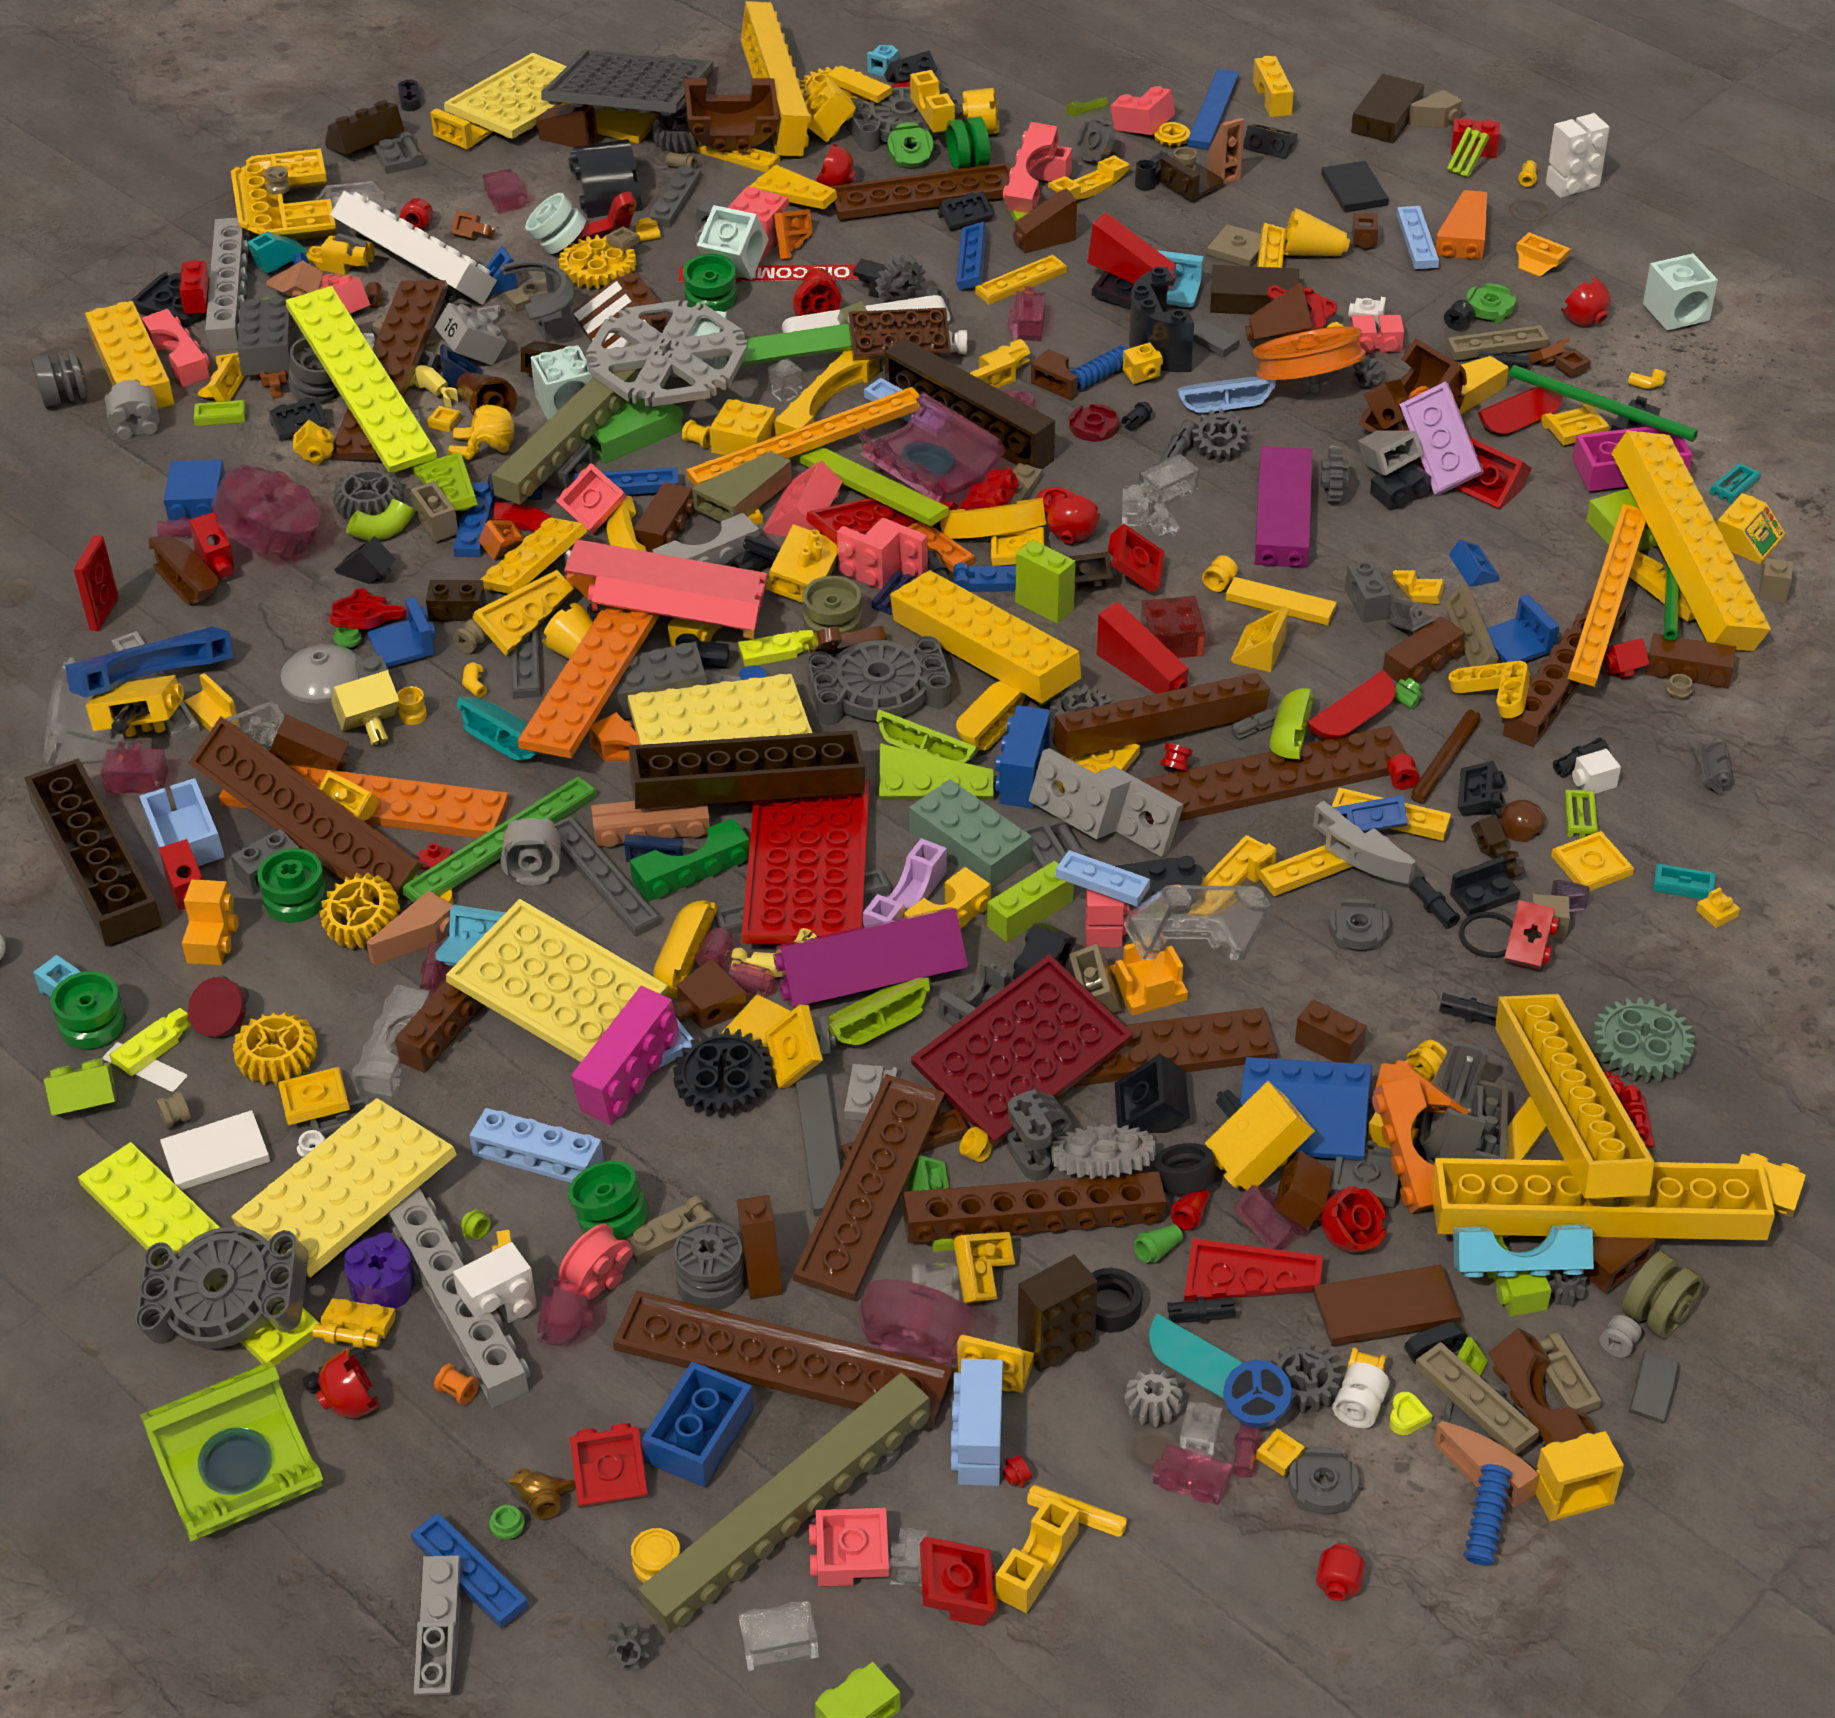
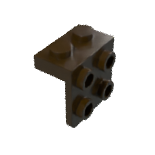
[1160,155,1224,201]

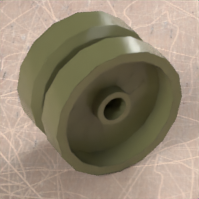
[802,576,862,634]
[1622,1252,1704,1338]

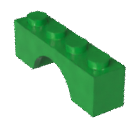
[629,818,750,902]

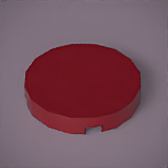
[1069,404,1119,442]
[188,977,246,1038]

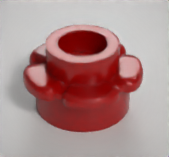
[1001,1455,1032,1488]

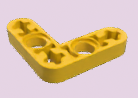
[1448,661,1530,718]

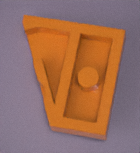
[774,209,813,259]

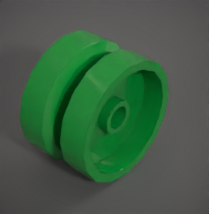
[946,116,990,170]
[683,254,737,312]
[257,848,328,923]
[50,971,126,1049]
[568,1161,649,1240]

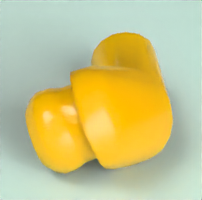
[1628,369,1666,389]
[462,662,487,698]

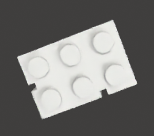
[1546,113,1610,198]

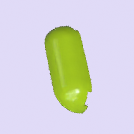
[1269,688,1314,759]
[876,709,980,763]
[828,977,930,1045]

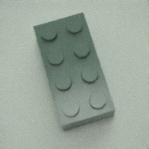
[909,779,1032,890]

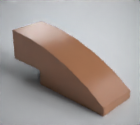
[1434,1421,1540,1508]

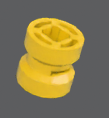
[1202,555,1238,592]
[397,686,427,725]

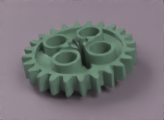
[1592,997,1695,1082]

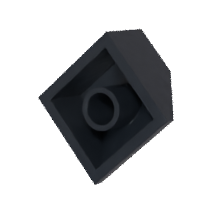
[1115,1054,1190,1133]

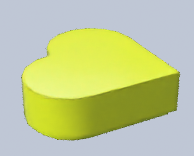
[1389,1392,1432,1435]

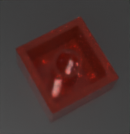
[1141,596,1205,658]

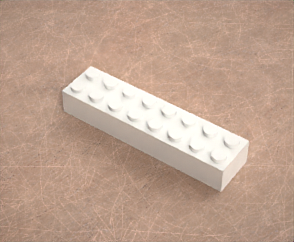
[330,191,497,305]

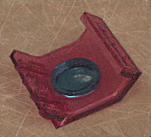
[857,392,1007,502]

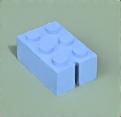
[139,778,225,873]
[951,1359,1003,1486]

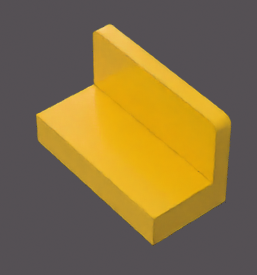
[184,673,239,731]

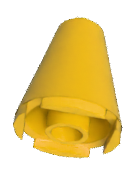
[1284,208,1350,256]
[542,603,594,659]

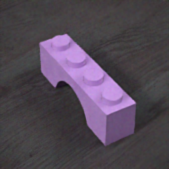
[863,838,947,926]

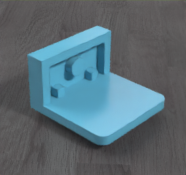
[1157,250,1204,307]
[435,905,506,966]

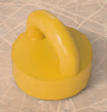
[959,1127,992,1162]

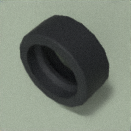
[1153,1143,1217,1194]
[1091,1267,1143,1333]

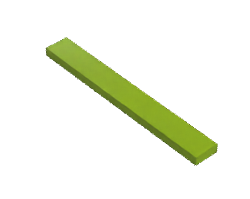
[790,447,949,526]

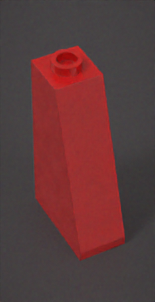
[1087,213,1177,289]
[1097,602,1189,694]

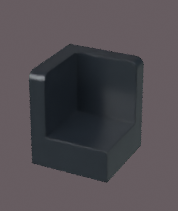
[853,258,886,298]

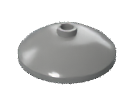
[281,644,358,704]

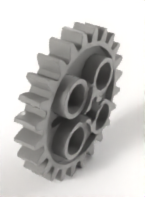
[1051,1124,1156,1179]

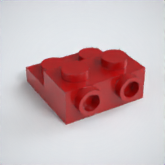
[959,468,1020,511]
[1108,523,1164,593]
[569,1423,648,1508]
[920,1536,997,1626]

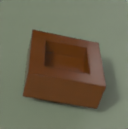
[1554,349,1591,377]

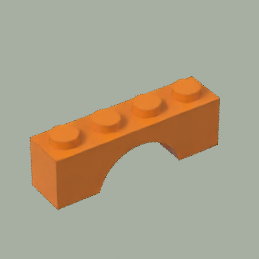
[589,712,639,762]
[1372,1076,1434,1214]

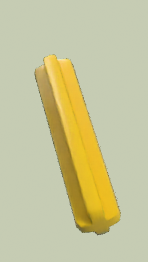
[1027,1485,1127,1537]

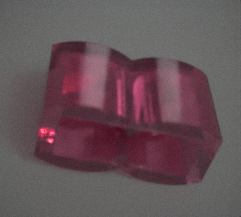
[483,168,527,213]

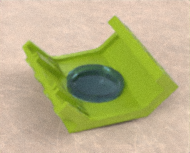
[140,1362,323,1542]

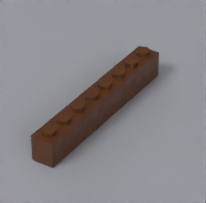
[1053,673,1270,758]

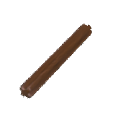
[1411,709,1481,803]

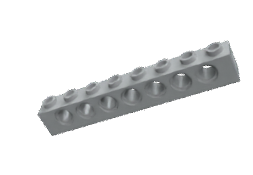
[205,218,251,350]
[386,1187,531,1408]

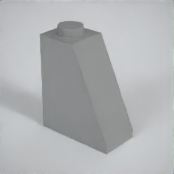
[1358,431,1423,475]

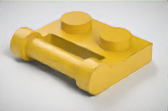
[1541,404,1610,446]

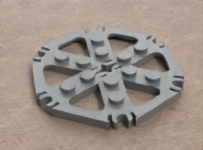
[586,300,748,407]

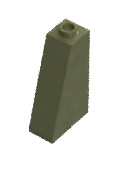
[692,451,792,522]

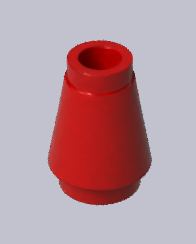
[1171,1188,1210,1230]

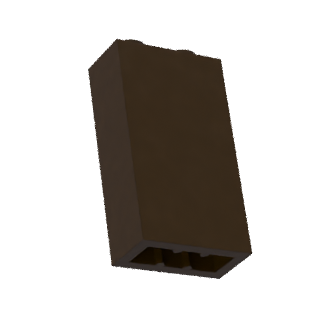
[1351,74,1425,143]
[1210,265,1304,315]

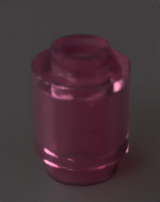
[696,928,733,969]
[728,962,774,997]

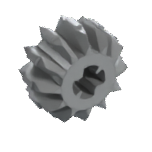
[1124,1368,1183,1428]

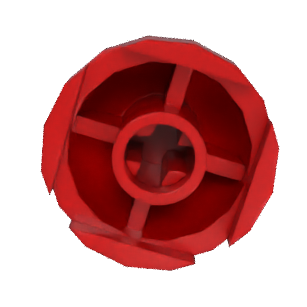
[816,143,856,187]
[1561,277,1611,326]
[793,279,842,316]
[1047,494,1100,544]
[1321,1186,1386,1252]
[316,1348,380,1419]

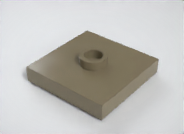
[1207,224,1261,266]

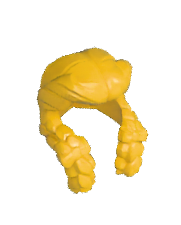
[448,404,514,460]

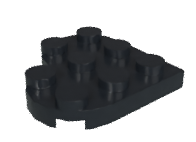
[130,269,207,327]
[1115,856,1204,934]

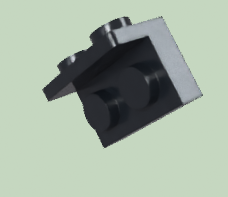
[884,50,938,83]
[1243,124,1298,158]
[937,191,994,231]
[269,397,328,441]
[1458,761,1506,819]
[1450,857,1520,917]

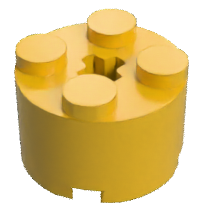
[963,88,999,135]

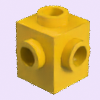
[1123,343,1163,384]
[293,420,334,466]

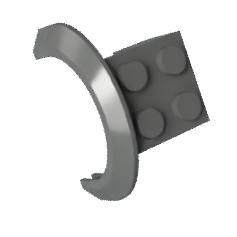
[500,260,576,342]

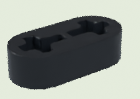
[398,79,421,111]
[1404,1321,1468,1364]

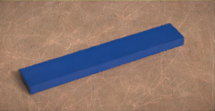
[1188,69,1239,150]

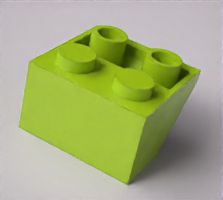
[44,1058,117,1116]

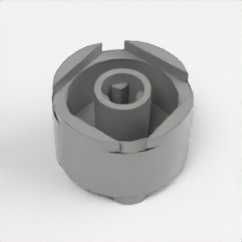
[105,380,159,440]
[501,818,561,886]

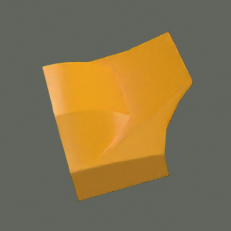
[1516,232,1571,277]

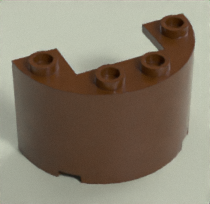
[684,78,779,152]
[1358,338,1467,433]

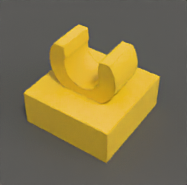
[1696,887,1740,928]

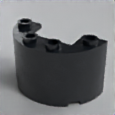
[568,139,642,218]
[1129,267,1194,372]

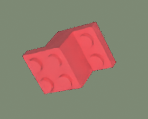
[727,186,789,263]
[837,517,928,590]

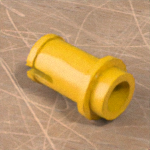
[1518,160,1538,187]

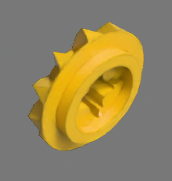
[1154,122,1190,147]

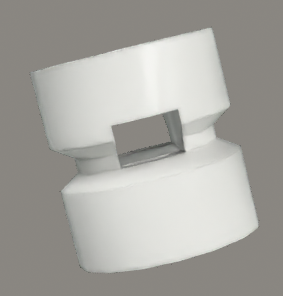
[1333,1363,1390,1429]

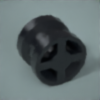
[1444,300,1475,331]

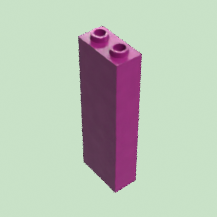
[1254,446,1312,568]
[773,907,968,1007]

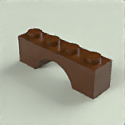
[1488,1328,1598,1448]

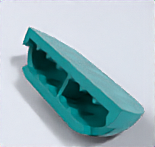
[457,697,540,760]
[1149,1313,1243,1398]

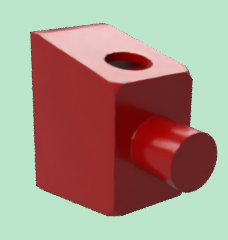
[189,512,234,578]
[159,839,203,910]

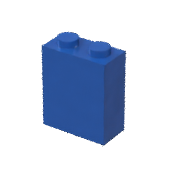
[163,459,227,520]

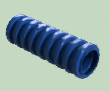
[1070,345,1128,390]
[1463,1464,1512,1566]

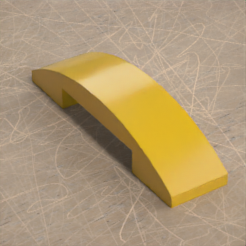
[1048,155,1130,199]
[607,496,646,551]
[940,498,1046,539]

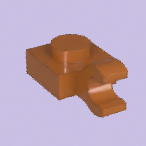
[450,210,496,240]
[1527,338,1570,365]
[260,370,287,398]

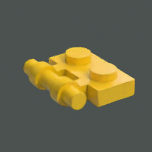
[312,1298,396,1349]

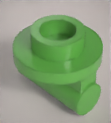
[1394,678,1423,710]

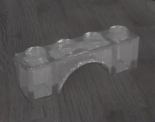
[352,985,431,1101]

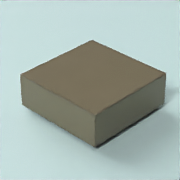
[606,226,640,251]

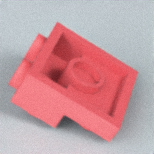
[556,463,628,534]
[809,1508,889,1587]

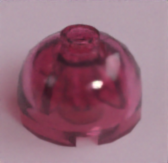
[537,1277,593,1345]

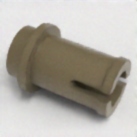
[666,152,697,168]

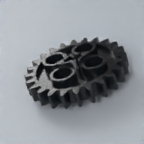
[673,1028,774,1118]

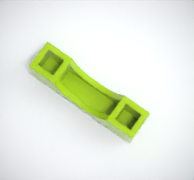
[1487,1235,1552,1317]

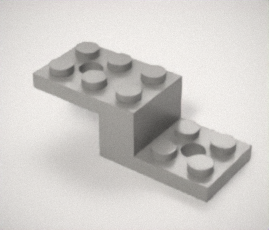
[1028,748,1184,857]

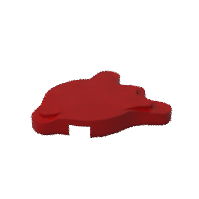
[1267,285,1337,330]
[329,588,406,629]

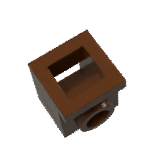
[1352,213,1378,248]

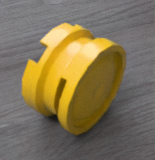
[1406,1039,1447,1082]
[631,1528,681,1583]

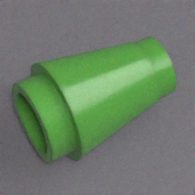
[1134,1224,1183,1263]

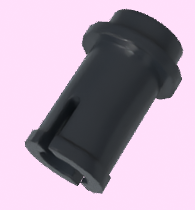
[1122,402,1153,431]

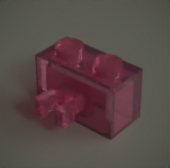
[1008,286,1045,341]
[101,742,168,793]

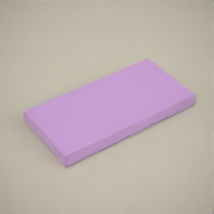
[1399,381,1484,496]

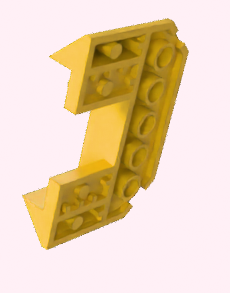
[231,148,336,240]

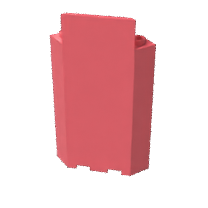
[564,539,767,639]

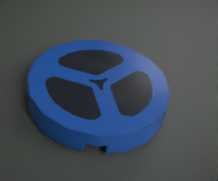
[1223,1360,1293,1428]

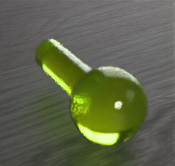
[1066,96,1108,116]

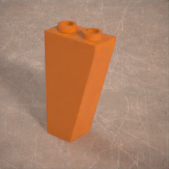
[1435,190,1487,260]

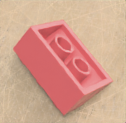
[763,460,843,537]

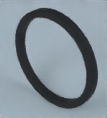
[1459,912,1513,958]

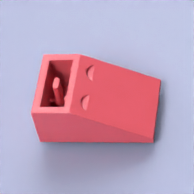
[318,274,370,314]

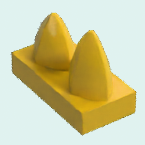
[197,356,245,402]

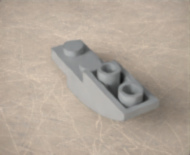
[1313,801,1416,884]
[414,1555,461,1696]

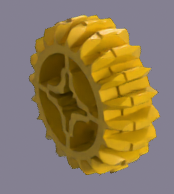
[319,872,401,950]
[233,1011,318,1086]

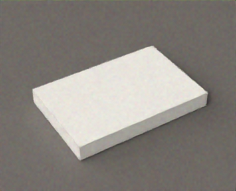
[160,1110,270,1191]

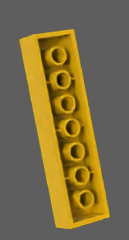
[890,570,1082,704]

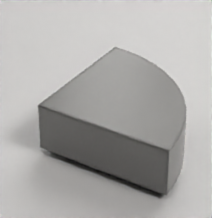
[476,305,501,324]

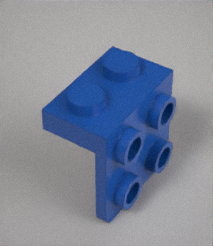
[1486,594,1559,662]
[368,597,436,667]

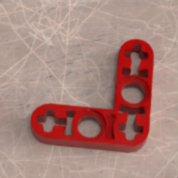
[567,192,637,248]

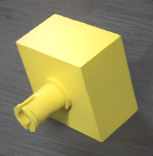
[331,670,399,746]

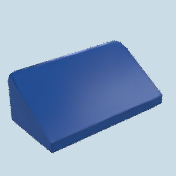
[1449,540,1500,587]

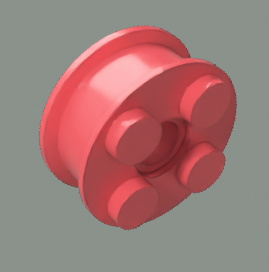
[559,1224,633,1300]

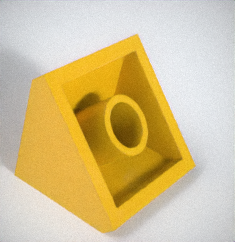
[1230,606,1289,672]

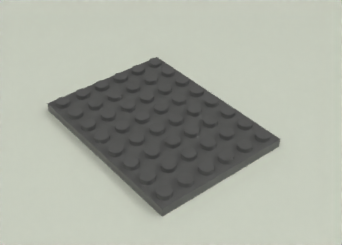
[541,49,714,116]

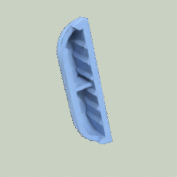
[1177,376,1276,413]

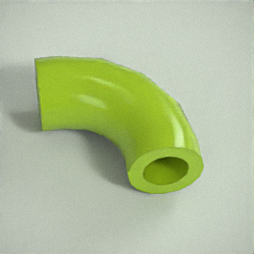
[346,499,416,541]

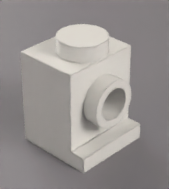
[1348,297,1386,331]

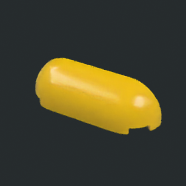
[956,681,1025,751]
[653,900,718,999]

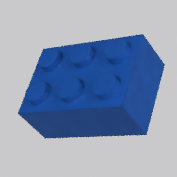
[995,705,1050,809]
[642,1362,754,1487]

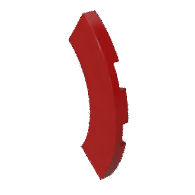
[494,502,571,557]

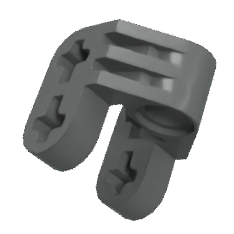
[1007,1089,1071,1181]

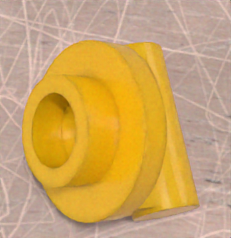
[634,217,661,242]

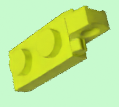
[738,630,814,667]
[109,1008,191,1076]

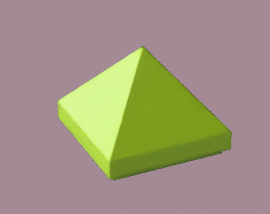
[1457,1337,1488,1376]

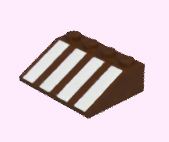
[573,272,670,349]

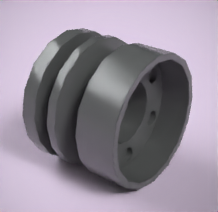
[288,337,339,403]
[31,347,87,408]
[673,1222,745,1310]

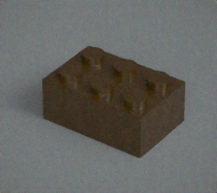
[1017,1254,1098,1372]

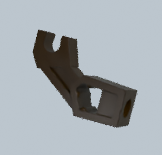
[1470,814,1526,879]

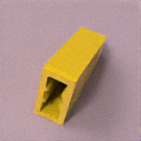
[1459,356,1509,415]

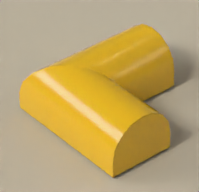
[319,770,378,820]
[954,1232,1015,1304]

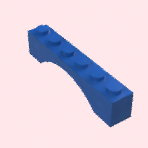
[65,627,233,698]

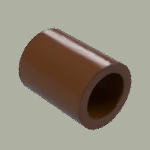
[365,282,383,308]

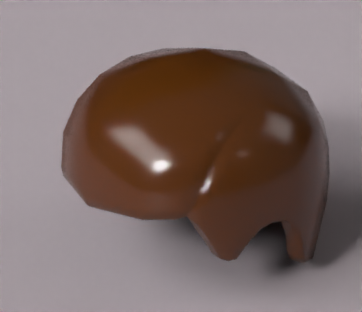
[1499,799,1546,842]

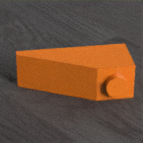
[1375,1060,1468,1115]

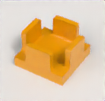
[1109,939,1188,1016]

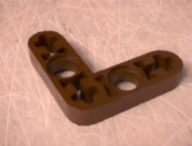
[808,626,887,654]

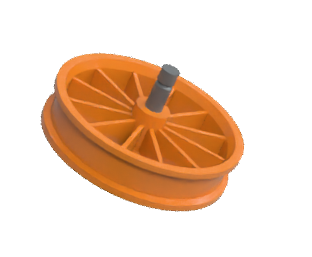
[1253,327,1366,393]

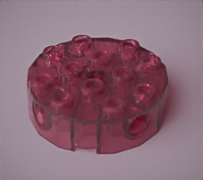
[211,464,322,557]

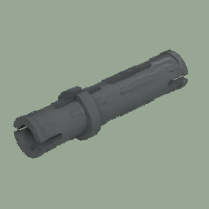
[1155,419,1195,478]

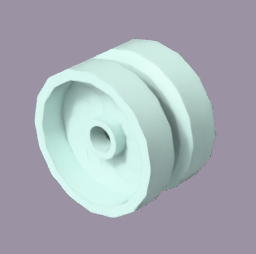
[525,193,586,254]

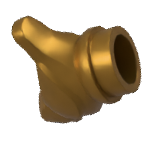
[508,1468,576,1520]

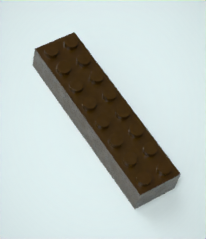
[884,338,1055,469]
[629,730,866,809]
[24,758,162,946]

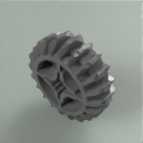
[652,108,703,154]
[333,467,404,520]

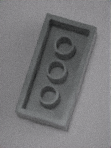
[599,641,707,720]

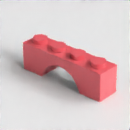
[1003,122,1059,213]
[141,309,211,387]

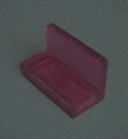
[1233,1185,1310,1250]

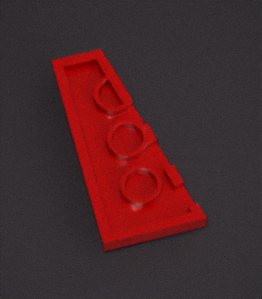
[1184,1238,1323,1301]

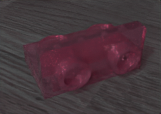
[1153,1443,1233,1505]

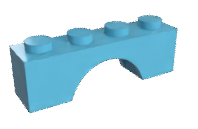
[1453,1224,1593,1277]

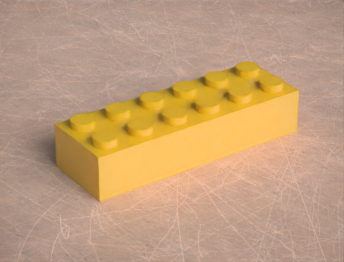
[85,301,175,409]

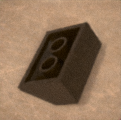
[325,100,405,155]

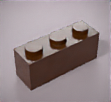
[633,482,695,552]
[1383,616,1465,683]
[1645,633,1736,689]

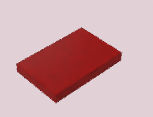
[74,535,119,632]

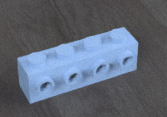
[469,1108,604,1183]

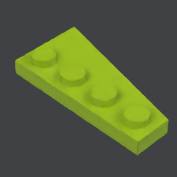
[412,452,478,511]
[879,743,993,800]

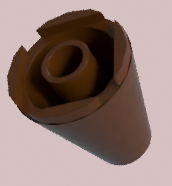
[456,372,517,415]

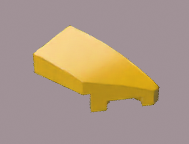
[1393,570,1445,604]

